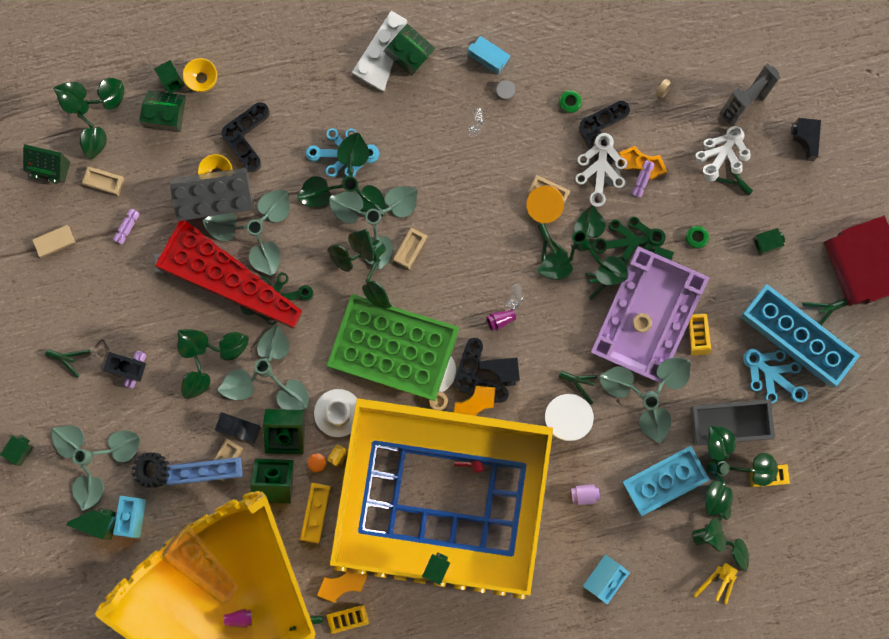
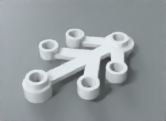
[696,126,751,182]
[576,133,627,207]

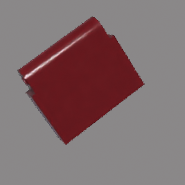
[823,215,889,306]

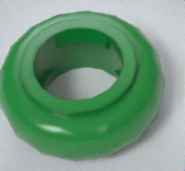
[559,90,582,113]
[686,225,709,249]

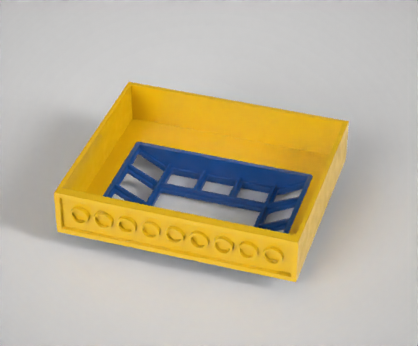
[330,398,553,599]

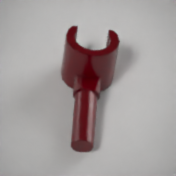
[455,461,483,473]

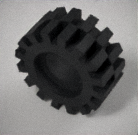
[132,452,171,488]

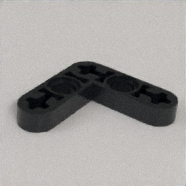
[579,101,630,166]
[221,102,270,172]
[455,338,509,403]

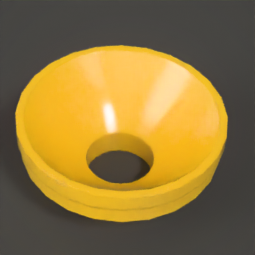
[183,58,217,93]
[198,154,233,175]

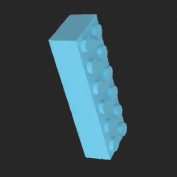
[740,284,860,388]

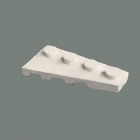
[352,11,407,93]

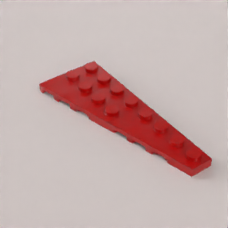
[155,220,302,329]

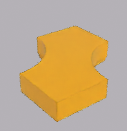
[618,146,668,181]
[454,386,495,416]
[317,569,368,603]

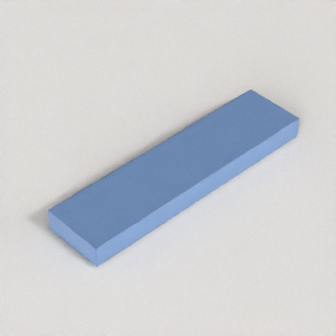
[166,457,243,485]

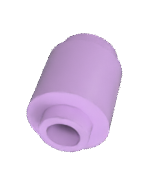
[571,484,600,505]

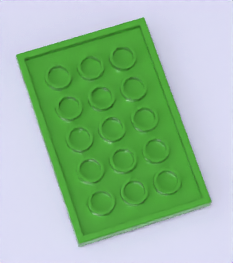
[327,294,460,401]

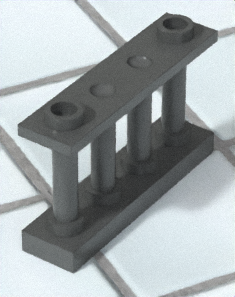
[719,63,781,127]

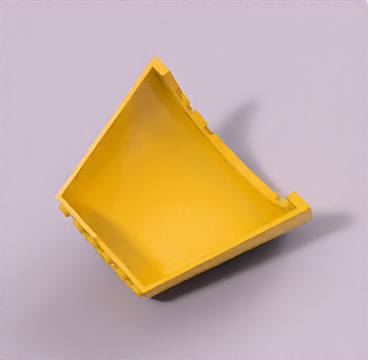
[95,491,316,639]

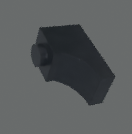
[791,118,821,161]
[100,352,146,382]
[479,357,520,387]
[215,412,260,444]

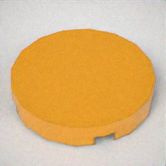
[526,185,564,223]

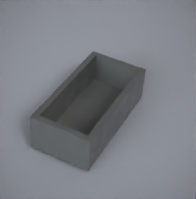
[170,168,254,221]
[690,399,775,446]

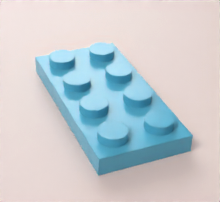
[622,446,710,517]

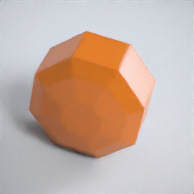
[307,453,327,473]

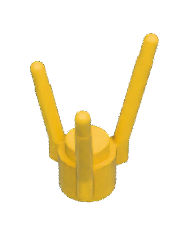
[693,563,738,605]

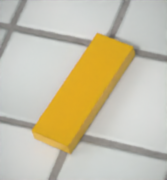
[300,483,331,544]

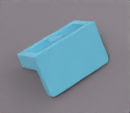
[468,36,510,75]
[113,496,146,538]
[583,555,630,605]

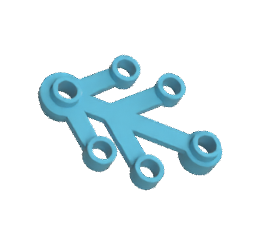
[306,128,379,178]
[743,349,808,404]

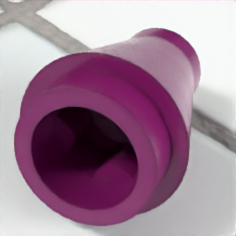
[486,309,516,331]
[224,608,252,628]

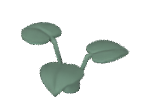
[329,186,418,270]
[203,190,290,276]
[218,325,309,410]
[599,357,691,443]
[52,425,141,510]

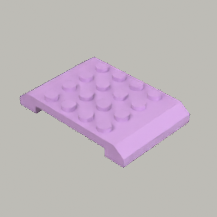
[591,246,710,383]

